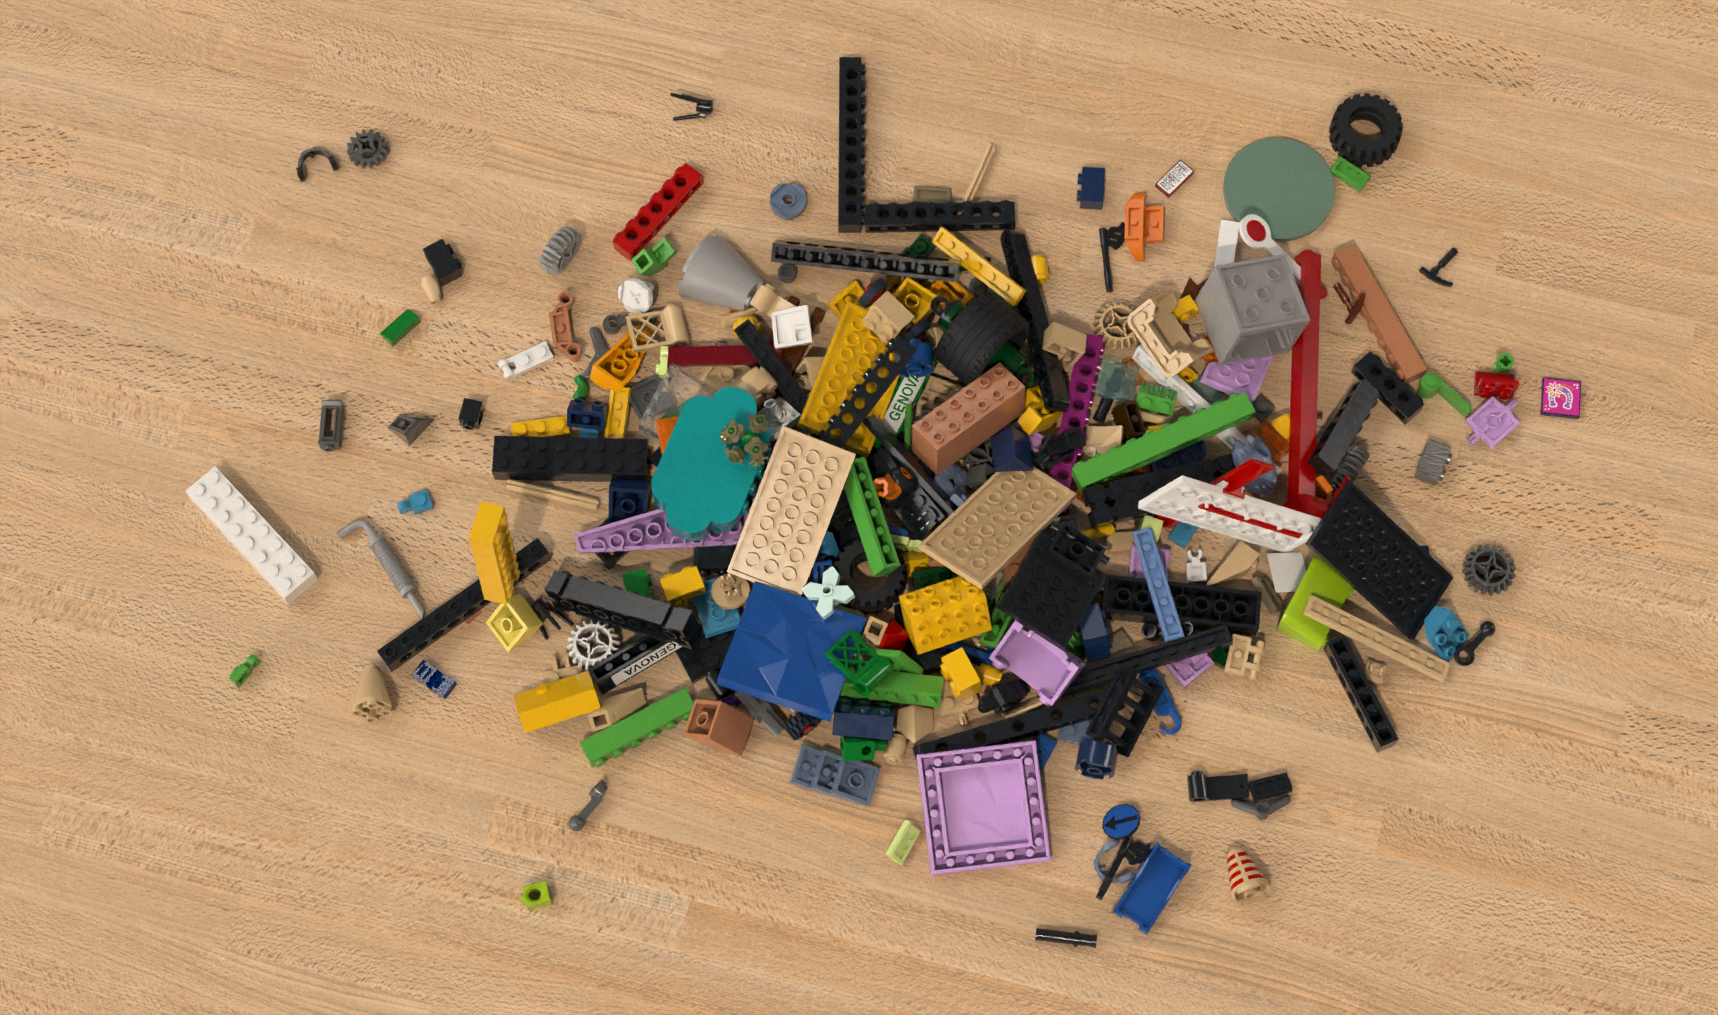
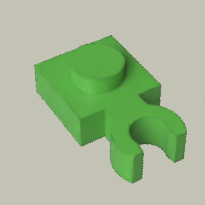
[229,654,260,688]

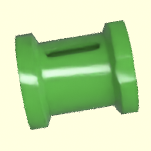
[1493,353,1514,374]

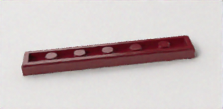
[668,344,782,367]

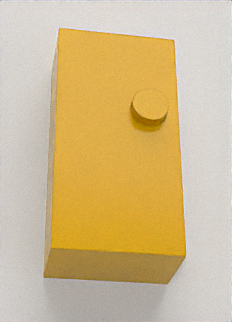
[513,671,601,733]

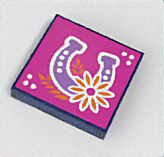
[1540,377,1581,419]

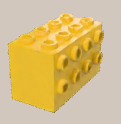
[899,576,992,655]

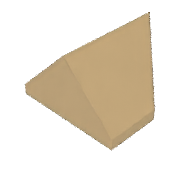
[894,705,934,743]

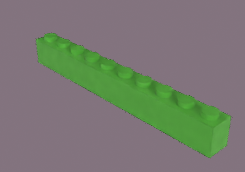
[1071,392,1256,494]

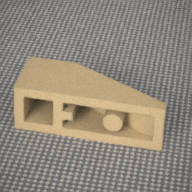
[1206,541,1260,587]

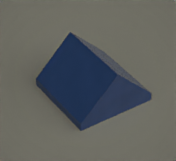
[991,427,1033,472]

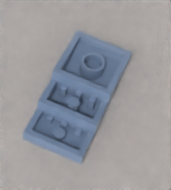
[789,745,880,806]

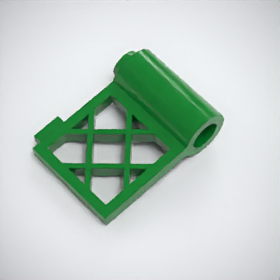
[824,629,893,696]

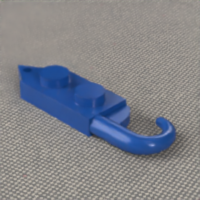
[1138,669,1182,735]

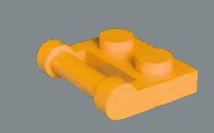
[927,280,976,310]

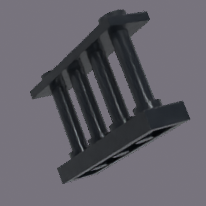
[1085,664,1164,758]

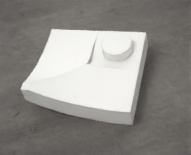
[772,305,813,350]

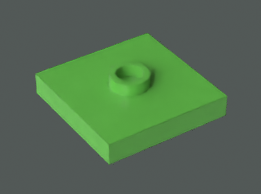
[872,648,924,674]

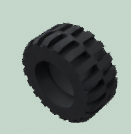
[1329,93,1403,167]
[833,538,907,615]

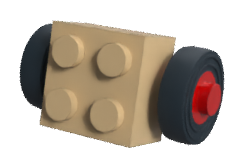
[858,278,931,345]

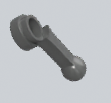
[602,310,657,334]
[568,779,608,831]

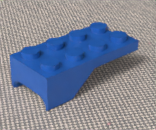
[1112,842,1192,935]

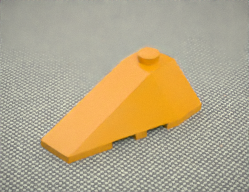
[590,323,653,390]

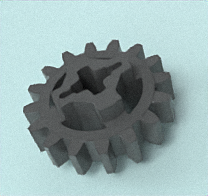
[347,129,388,169]

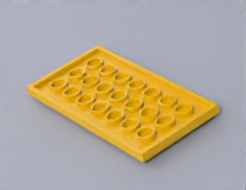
[797,301,908,458]

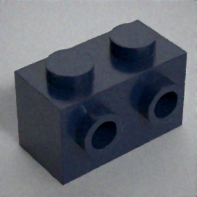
[567,399,609,430]

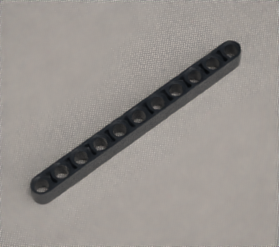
[1000,230,1070,412]

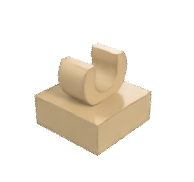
[1364,660,1387,686]

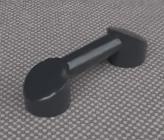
[1141,622,1195,641]

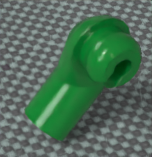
[573,375,589,400]

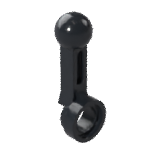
[1454,621,1496,666]

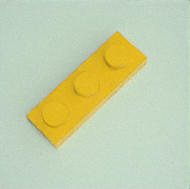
[604,387,631,438]
[511,416,570,437]

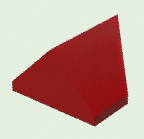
[878,618,909,651]

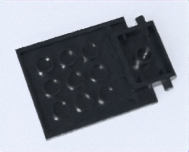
[996,522,1110,651]

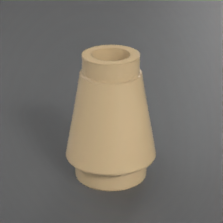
[421,274,442,304]

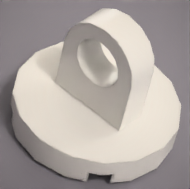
[618,278,654,314]

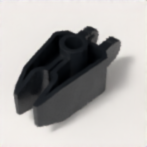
[978,679,1031,714]

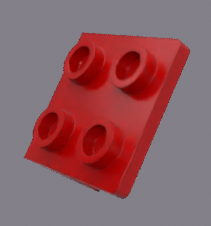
[1474,371,1519,400]

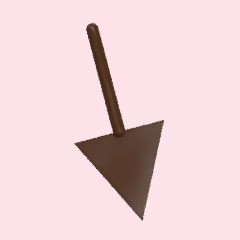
[1180,277,1209,300]

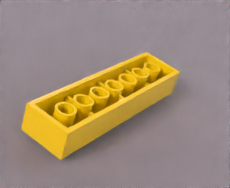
[469,501,520,605]

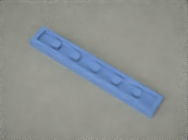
[1132,527,1185,643]

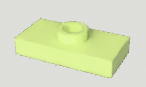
[885,820,921,865]

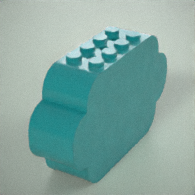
[651,387,772,542]

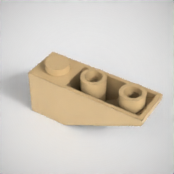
[850,616,888,667]
[587,688,647,732]

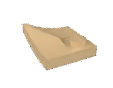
[1080,425,1124,462]

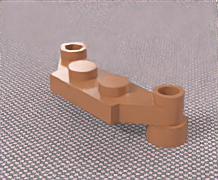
[549,291,582,362]

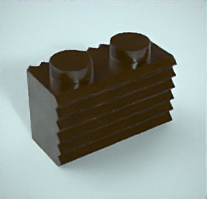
[1111,400,1146,445]

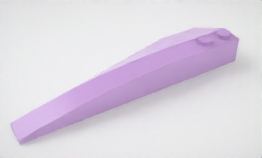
[574,481,761,554]

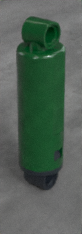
[930,296,1037,389]

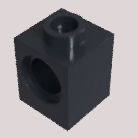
[458,398,485,430]

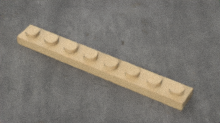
[1303,595,1450,682]

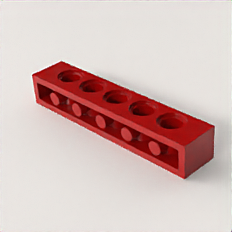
[613,163,704,262]

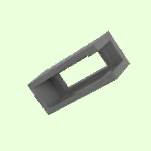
[318,400,344,452]

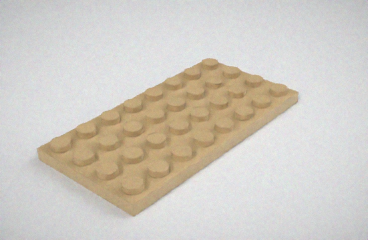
[727,426,856,596]
[919,466,1077,590]

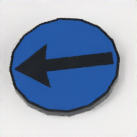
[1102,804,1141,840]

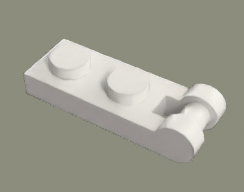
[498,341,554,381]

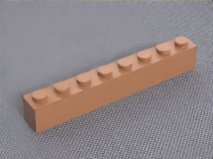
[1332,244,1427,384]

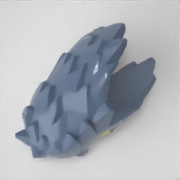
[1232,435,1277,498]

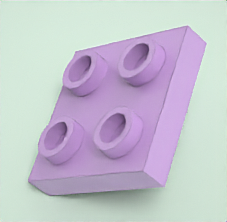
[1164,652,1214,688]

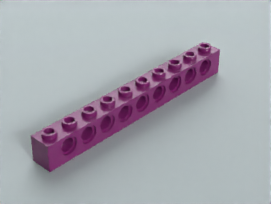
[1049,333,1105,517]

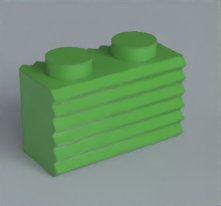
[1136,382,1178,416]

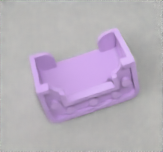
[989,620,1085,706]

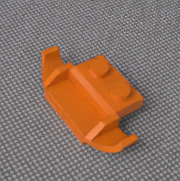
[1124,192,1165,261]

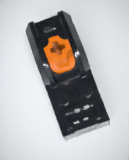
[867,447,949,541]

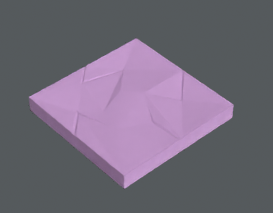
[916,741,1051,875]

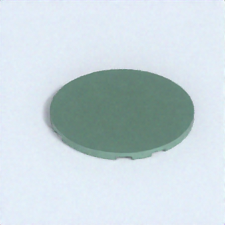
[1223,138,1335,242]

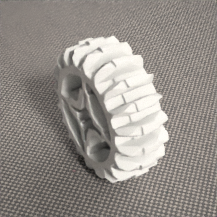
[567,619,620,671]

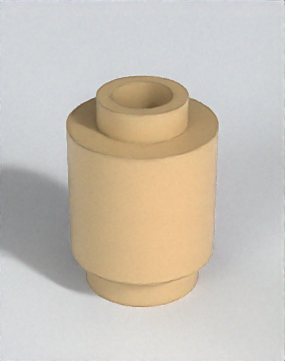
[883,734,908,765]

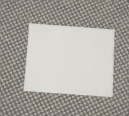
[1267,552,1306,592]

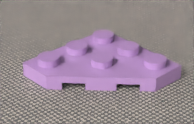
[1200,356,1274,405]

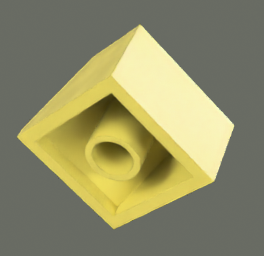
[486,594,543,652]

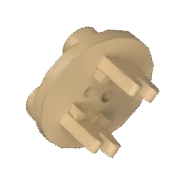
[711,573,750,610]

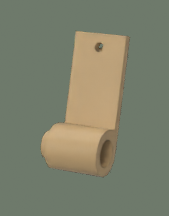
[749,283,796,318]

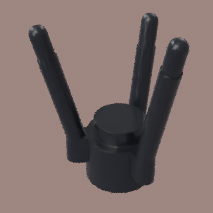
[670,93,712,121]
[1032,432,1075,472]
[531,598,574,640]

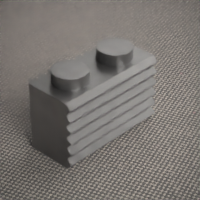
[1414,439,1452,486]

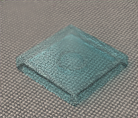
[1095,359,1140,401]

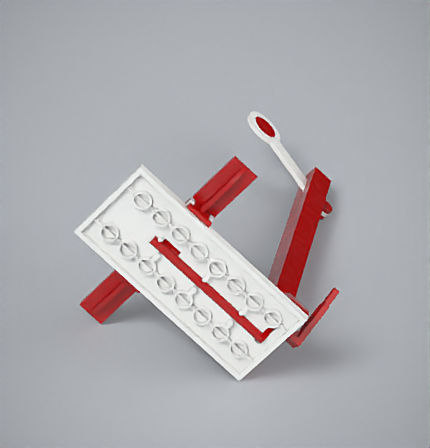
[1138,214,1351,553]

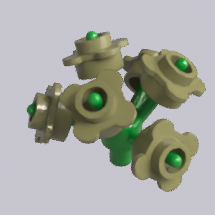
[719,414,769,468]

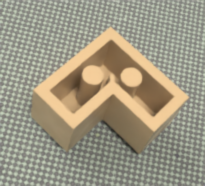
[1042,321,1087,372]

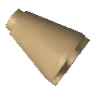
[352,665,392,723]

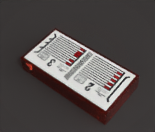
[1155,160,1194,198]

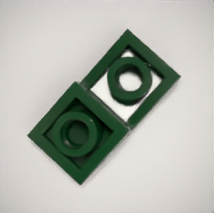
[902,234,937,256]

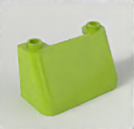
[1277,556,1355,651]

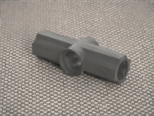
[734,691,786,737]

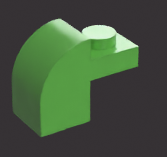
[631,238,678,276]

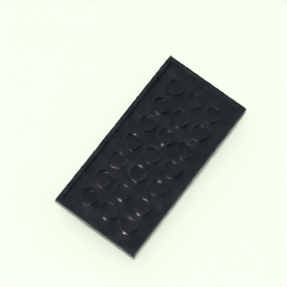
[1306,481,1454,640]

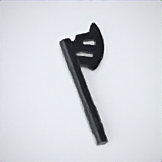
[1099,222,1125,292]
[1096,837,1154,900]

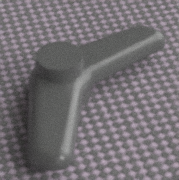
[583,327,609,380]
[1231,795,1291,820]

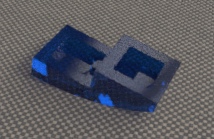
[411,660,457,699]

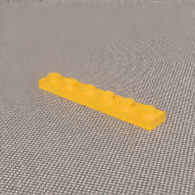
[932,227,1027,306]

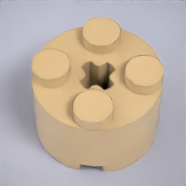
[735,365,778,410]

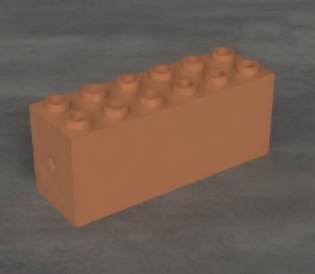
[912,363,1025,475]

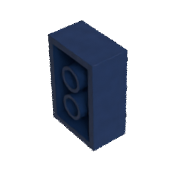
[832,699,895,740]

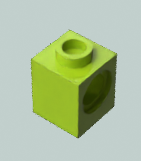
[520,881,552,910]

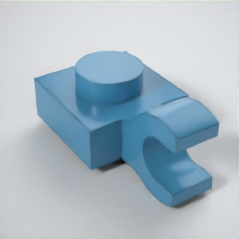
[397,489,433,515]

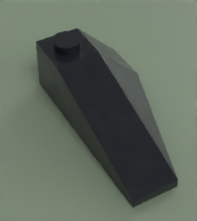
[894,604,942,675]

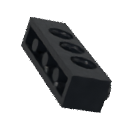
[1351,352,1424,425]

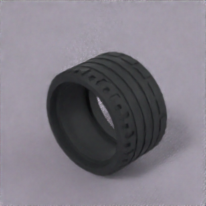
[935,293,1030,386]

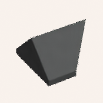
[388,414,435,446]

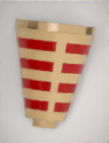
[1226,847,1271,905]

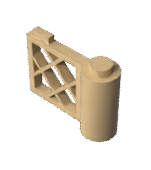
[625,304,689,352]

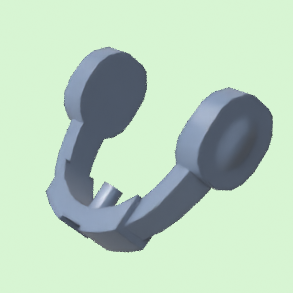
[1094,840,1135,884]

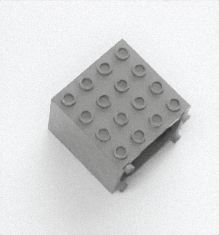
[1195,254,1310,365]

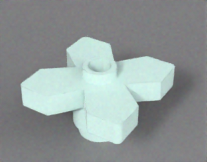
[802,567,855,619]

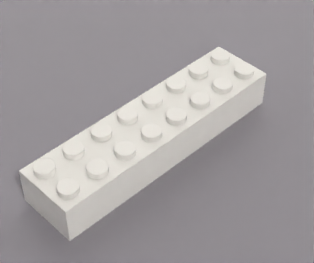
[185,466,318,605]

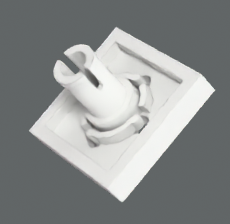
[757,396,801,442]

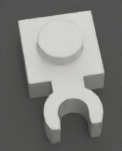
[1185,549,1207,584]

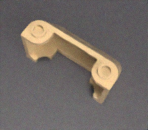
[1127,289,1214,377]

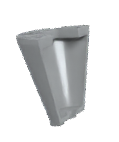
[679,234,766,312]

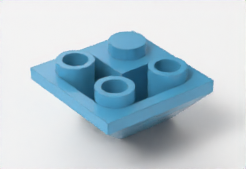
[1424,606,1469,662]

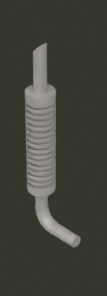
[337,519,425,619]

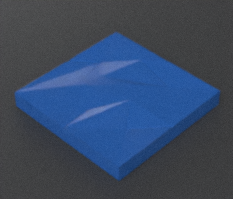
[717,582,866,722]

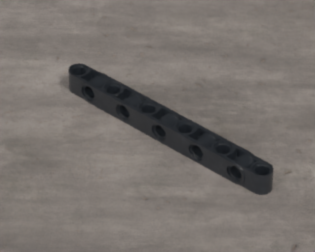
[912,690,1125,763]

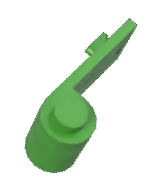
[1417,373,1472,418]

